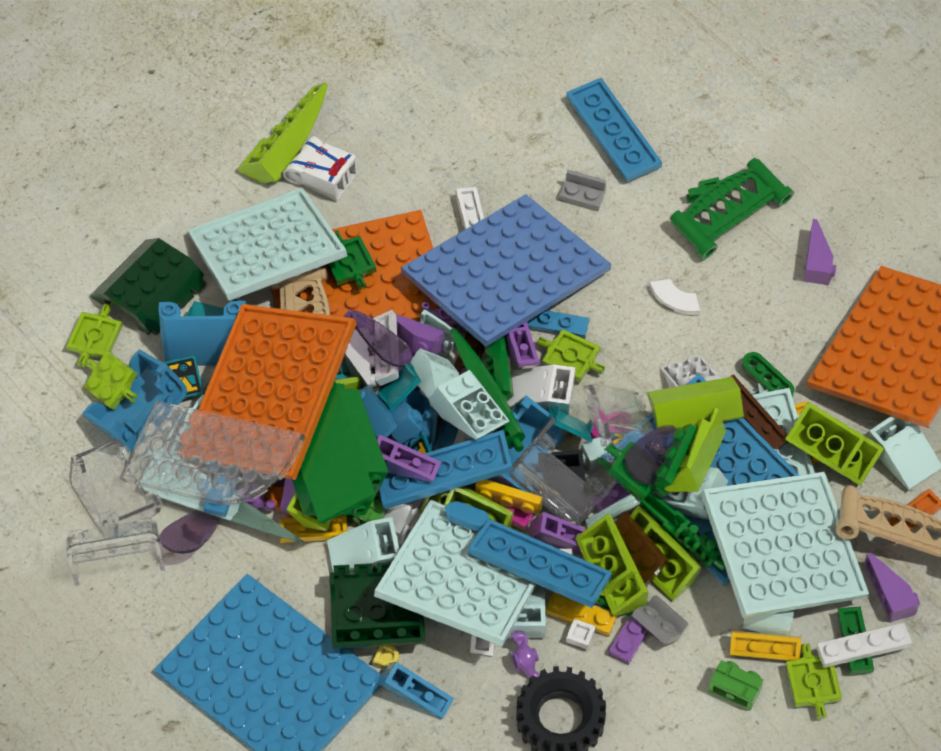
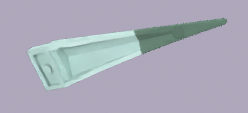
[139,448,304,544]

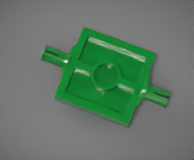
[327,230,376,290]
[604,441,669,500]

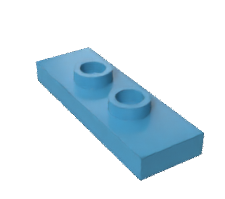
[527,310,589,339]

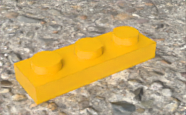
[476,479,542,515]
[279,515,347,543]
[545,591,617,637]
[730,631,802,661]

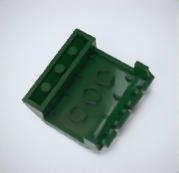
[90,238,206,335]
[329,562,426,649]

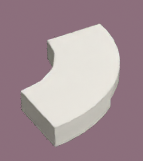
[650,279,700,315]

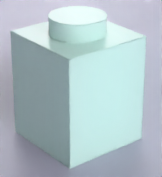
[581,435,610,472]

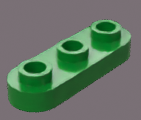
[742,352,795,398]

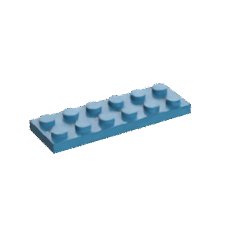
[566,78,662,182]
[379,430,514,509]
[468,519,612,608]

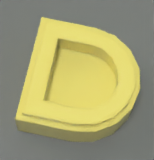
[372,645,399,669]

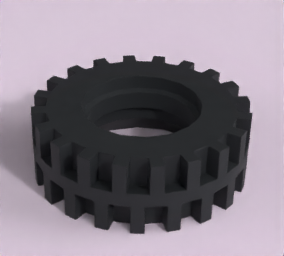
[516,666,606,751]

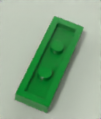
[654,424,697,489]
[837,606,874,675]

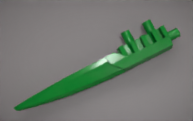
[451,329,525,452]
[485,336,514,401]
[597,457,726,571]

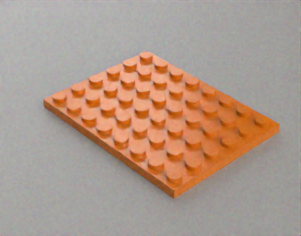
[270,210,441,322]
[807,266,941,428]
[179,304,357,480]

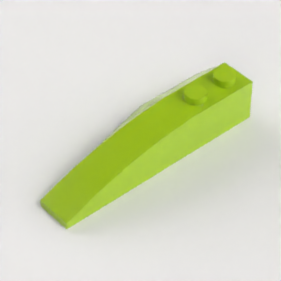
[237,82,328,184]

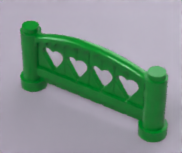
[670,158,795,260]

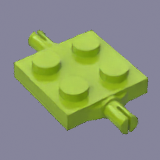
[66,304,123,368]
[537,329,606,383]
[83,350,138,410]
[785,643,842,719]

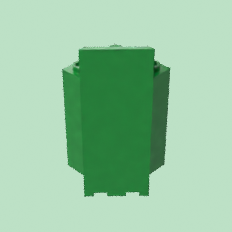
[292,381,388,523]

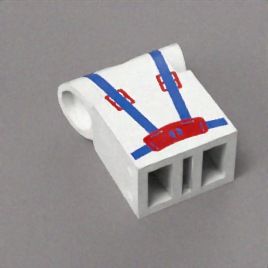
[283,136,359,202]

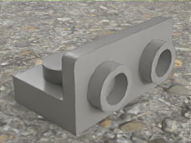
[559,170,607,211]
[632,595,688,645]

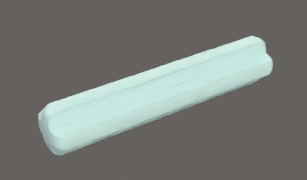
[585,494,641,528]

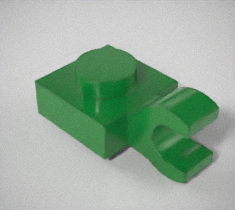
[686,177,720,203]

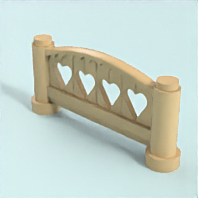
[271,266,330,315]
[836,485,941,557]

